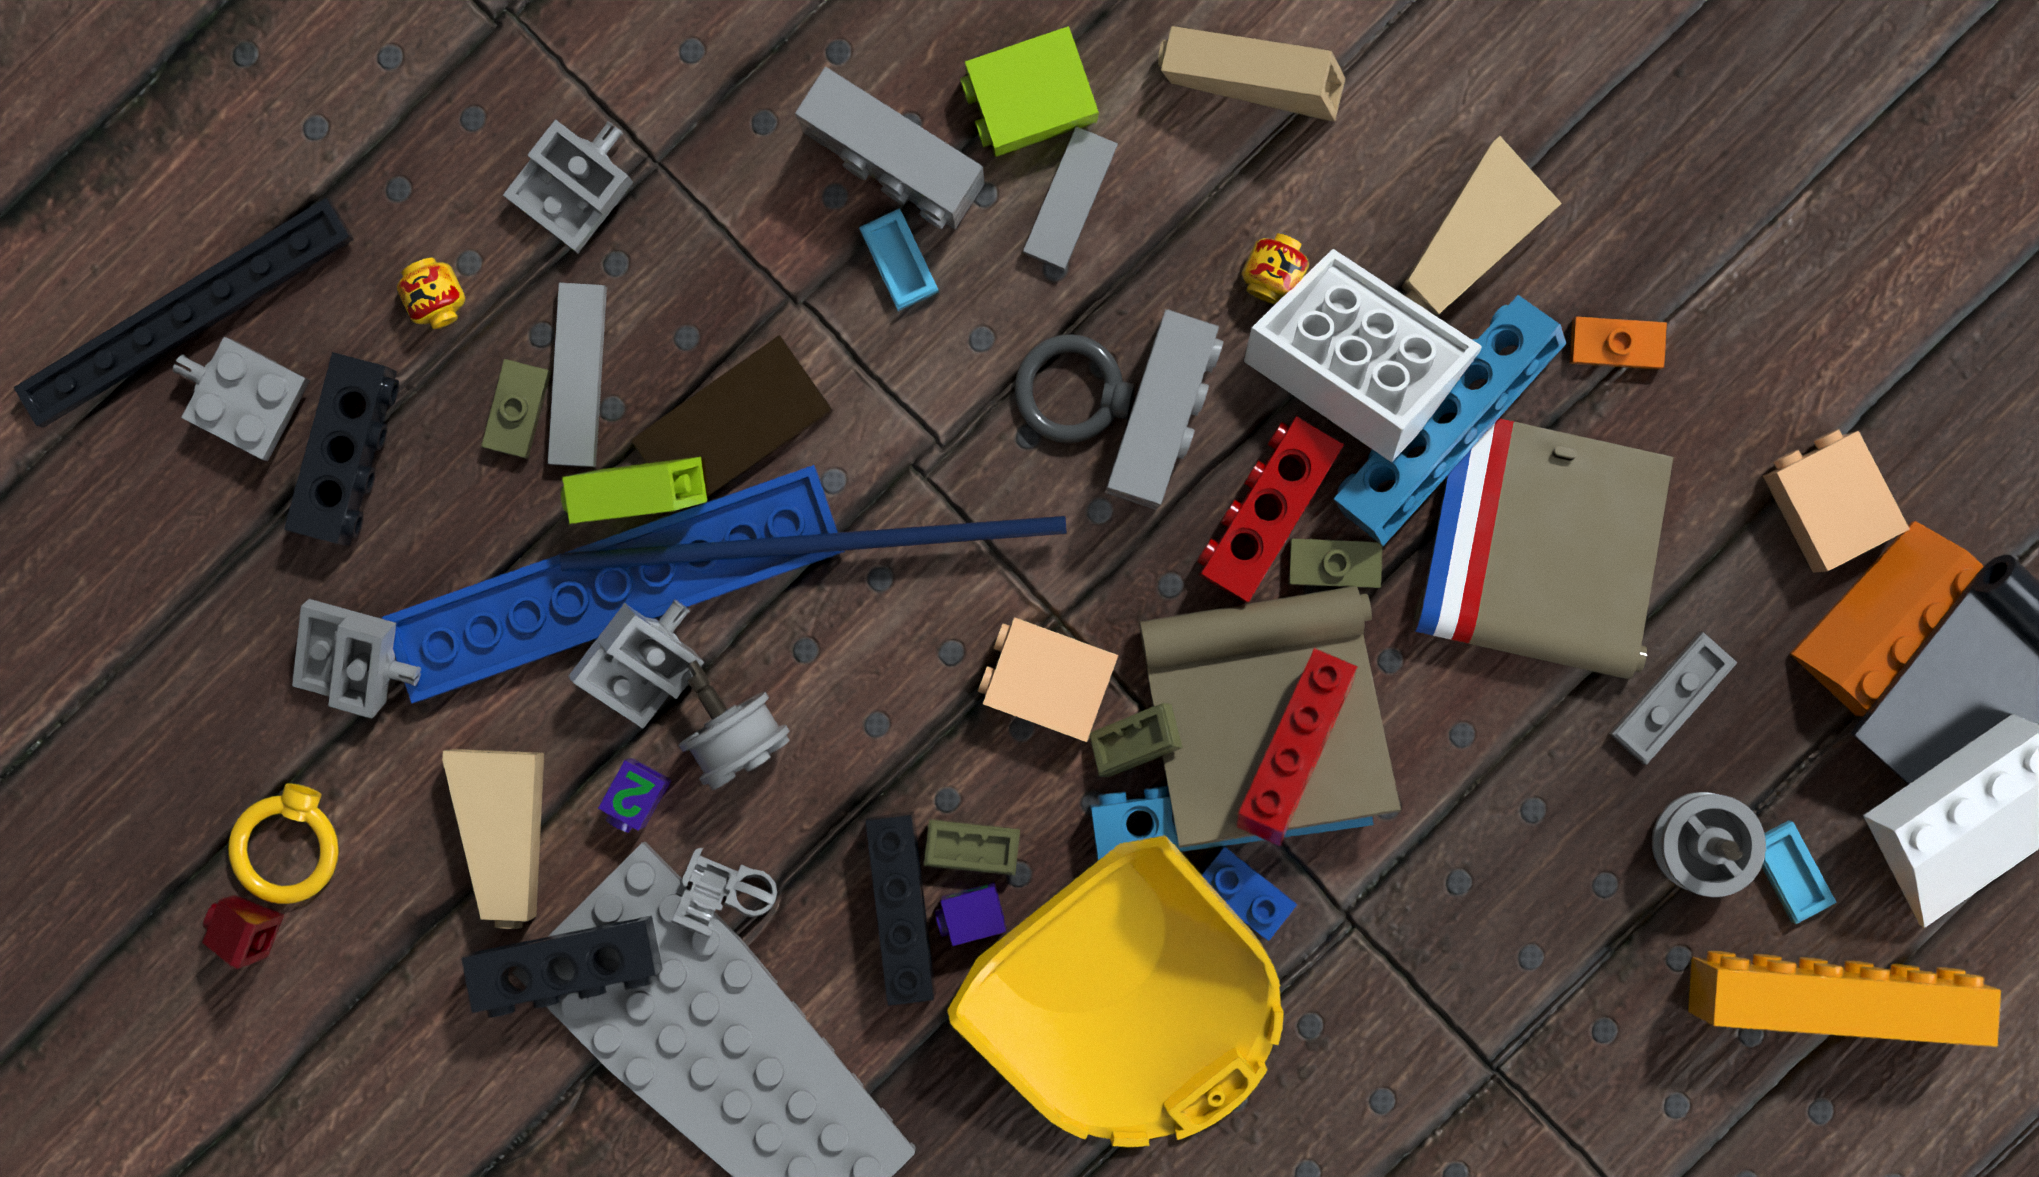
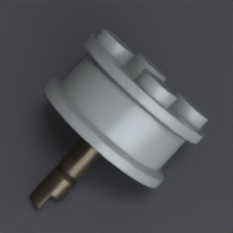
[678,660,790,791]
[1652,792,1766,897]

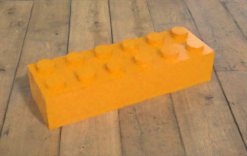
[1688,951,2001,1047]

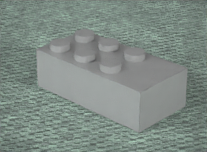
[795,66,985,230]
[1105,309,1224,510]

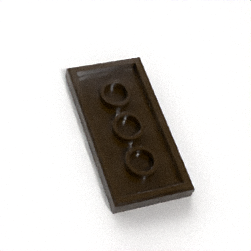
[631,335,833,511]

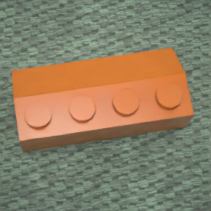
[1789,521,1984,716]

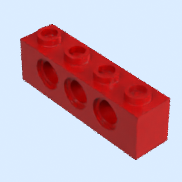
[1197,416,1344,603]
[1237,648,1358,846]

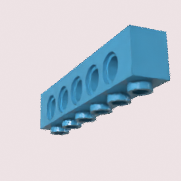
[1334,295,1566,546]
[1090,786,1374,861]

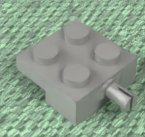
[503,119,633,253]
[173,337,310,461]
[292,599,421,718]
[568,599,704,728]

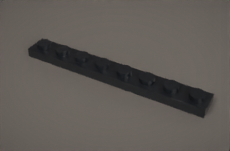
[13,198,354,428]

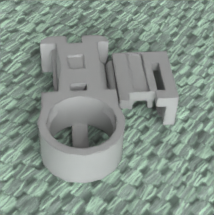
[671,848,777,938]

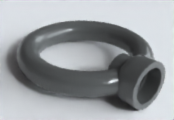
[1015,334,1135,443]

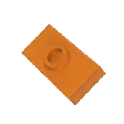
[1570,317,1667,369]

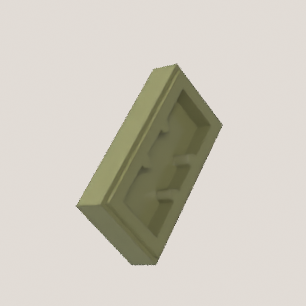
[481,359,551,459]
[1288,539,1383,588]
[1089,703,1183,777]
[924,819,1020,875]

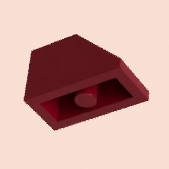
[202,895,284,969]

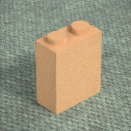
[1763,429,1910,573]
[978,617,1118,742]

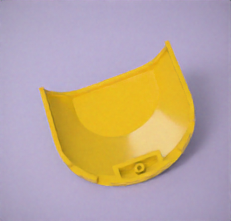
[947,835,1284,1147]

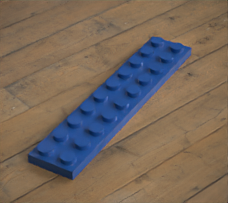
[382,465,845,703]

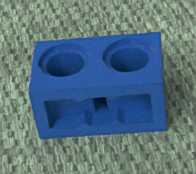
[1198,846,1297,941]

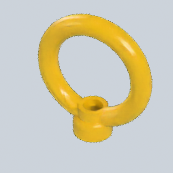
[228,783,339,904]

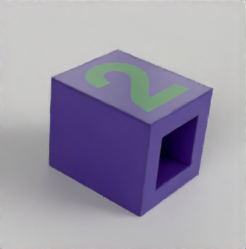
[598,758,672,833]
[935,882,1007,946]

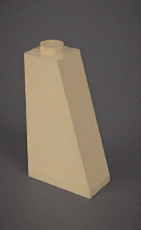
[1158,26,1345,122]
[1401,136,1562,316]
[442,749,544,929]

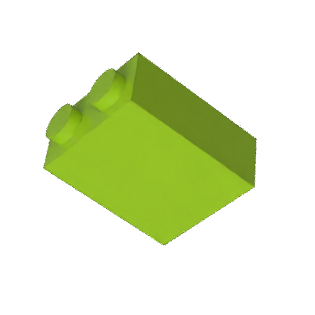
[960,26,1099,157]
[561,457,707,524]

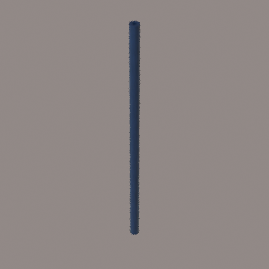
[560,516,1067,572]

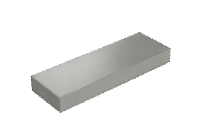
[1023,126,1118,271]
[1609,632,1737,765]

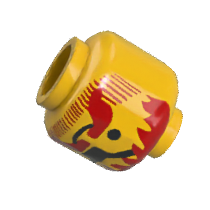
[1242,233,1309,305]
[397,257,465,329]

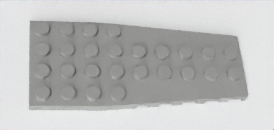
[512,842,916,1177]

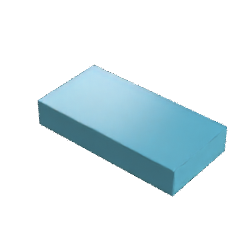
[859,208,939,311]
[1762,821,1837,924]

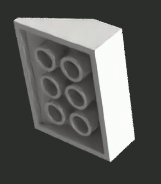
[1244,249,1482,462]
[1863,714,2039,928]

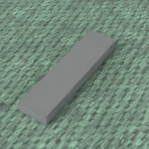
[548,283,607,468]

